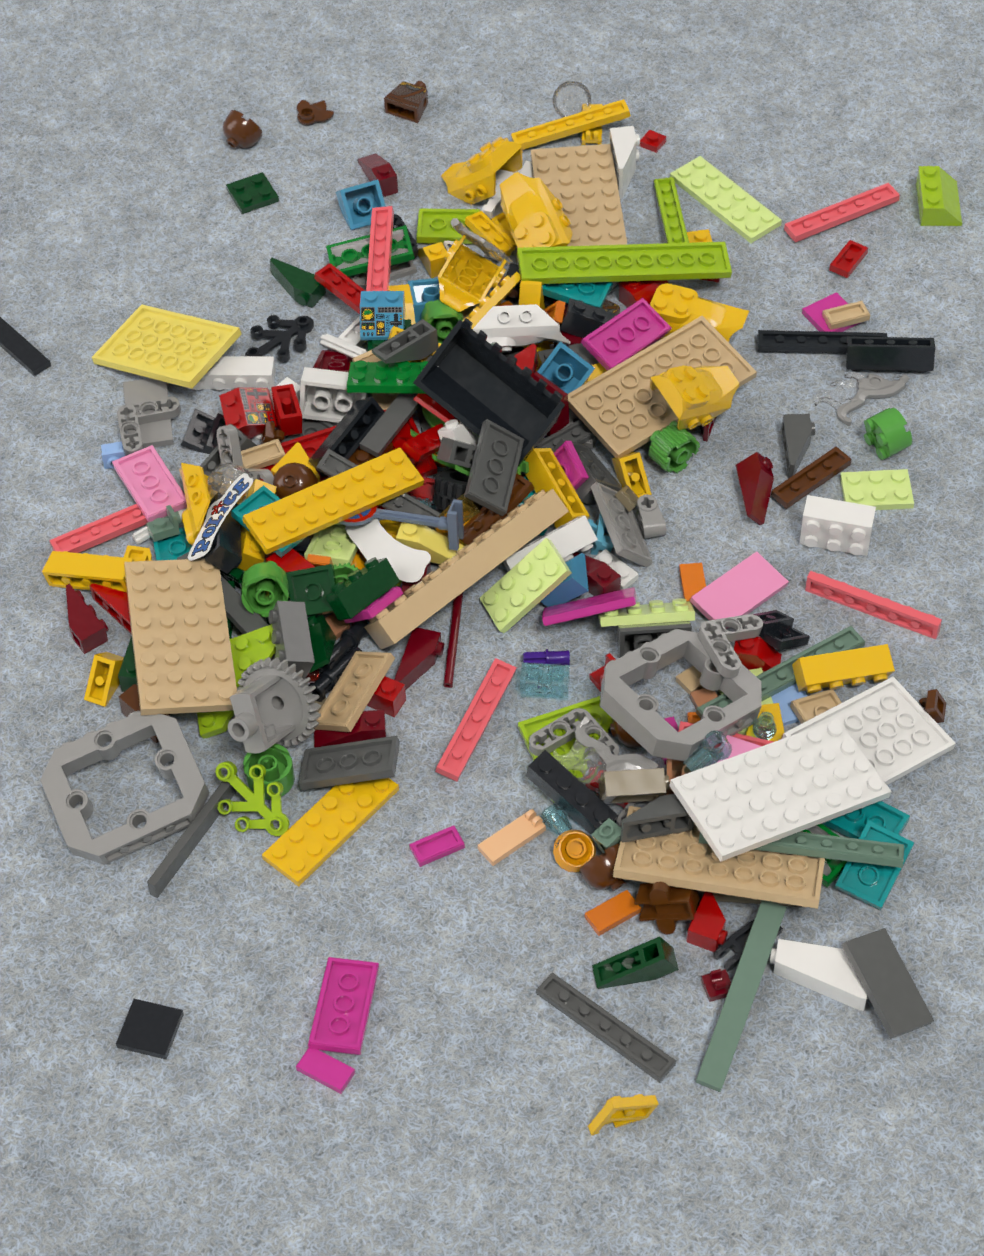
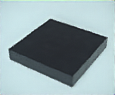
[116,999,184,1060]

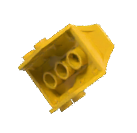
[441,137,522,205]
[499,172,573,248]
[438,235,507,312]
[650,283,750,342]
[650,365,740,430]
[179,463,243,546]

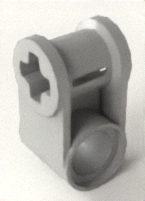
[636,495,666,539]

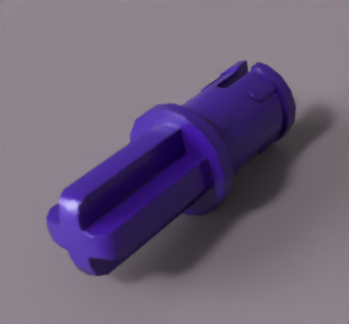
[523,649,570,668]

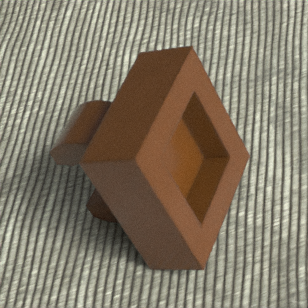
[261,421,285,444]
[919,689,946,723]

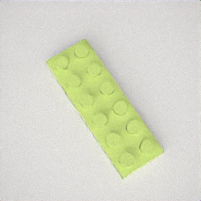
[670,156,782,243]

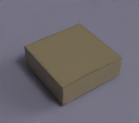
[615,485,638,512]

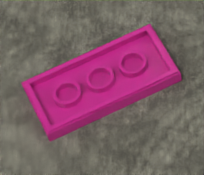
[581,298,671,371]
[542,587,636,626]
[308,957,379,1055]

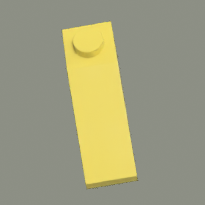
[396,522,464,564]

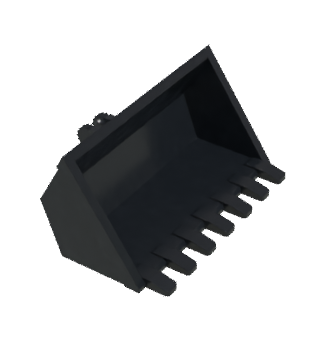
[413,318,565,466]

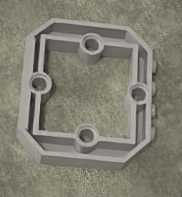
[600,629,762,762]
[40,711,209,865]

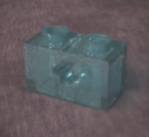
[520,663,570,700]

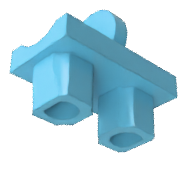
[588,513,613,555]

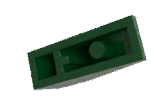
[270,258,326,308]
[307,615,337,673]
[592,936,679,989]

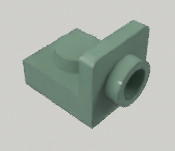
[146,505,182,542]
[591,818,621,854]

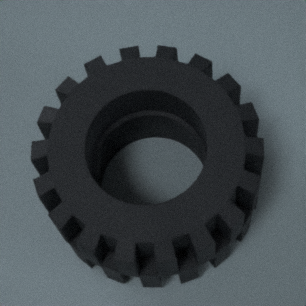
[433,469,484,515]

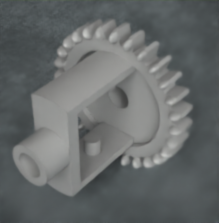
[228,657,321,753]

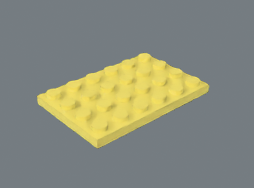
[91,304,242,389]

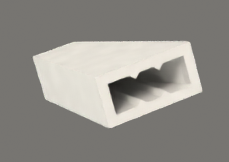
[770,939,867,1011]

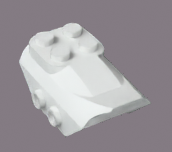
[473,304,570,353]

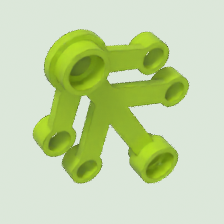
[215,761,289,836]

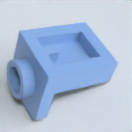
[101,441,125,469]

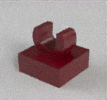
[701,969,731,1002]

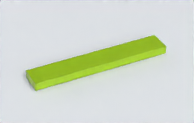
[654,177,689,243]

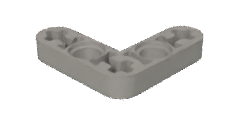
[117,397,181,456]
[217,424,274,485]
[697,614,763,678]
[529,708,619,765]

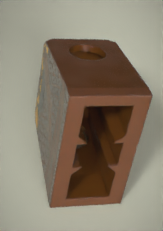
[384,81,428,124]

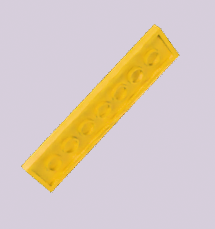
[243,448,424,555]

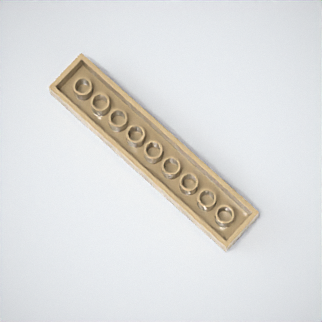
[365,489,569,650]

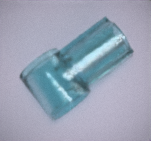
[683,730,732,772]

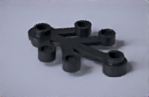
[245,315,314,362]

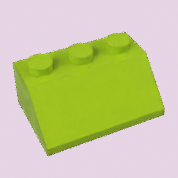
[916,166,962,226]

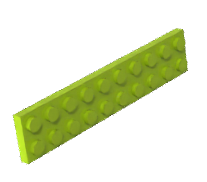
[517,242,732,284]

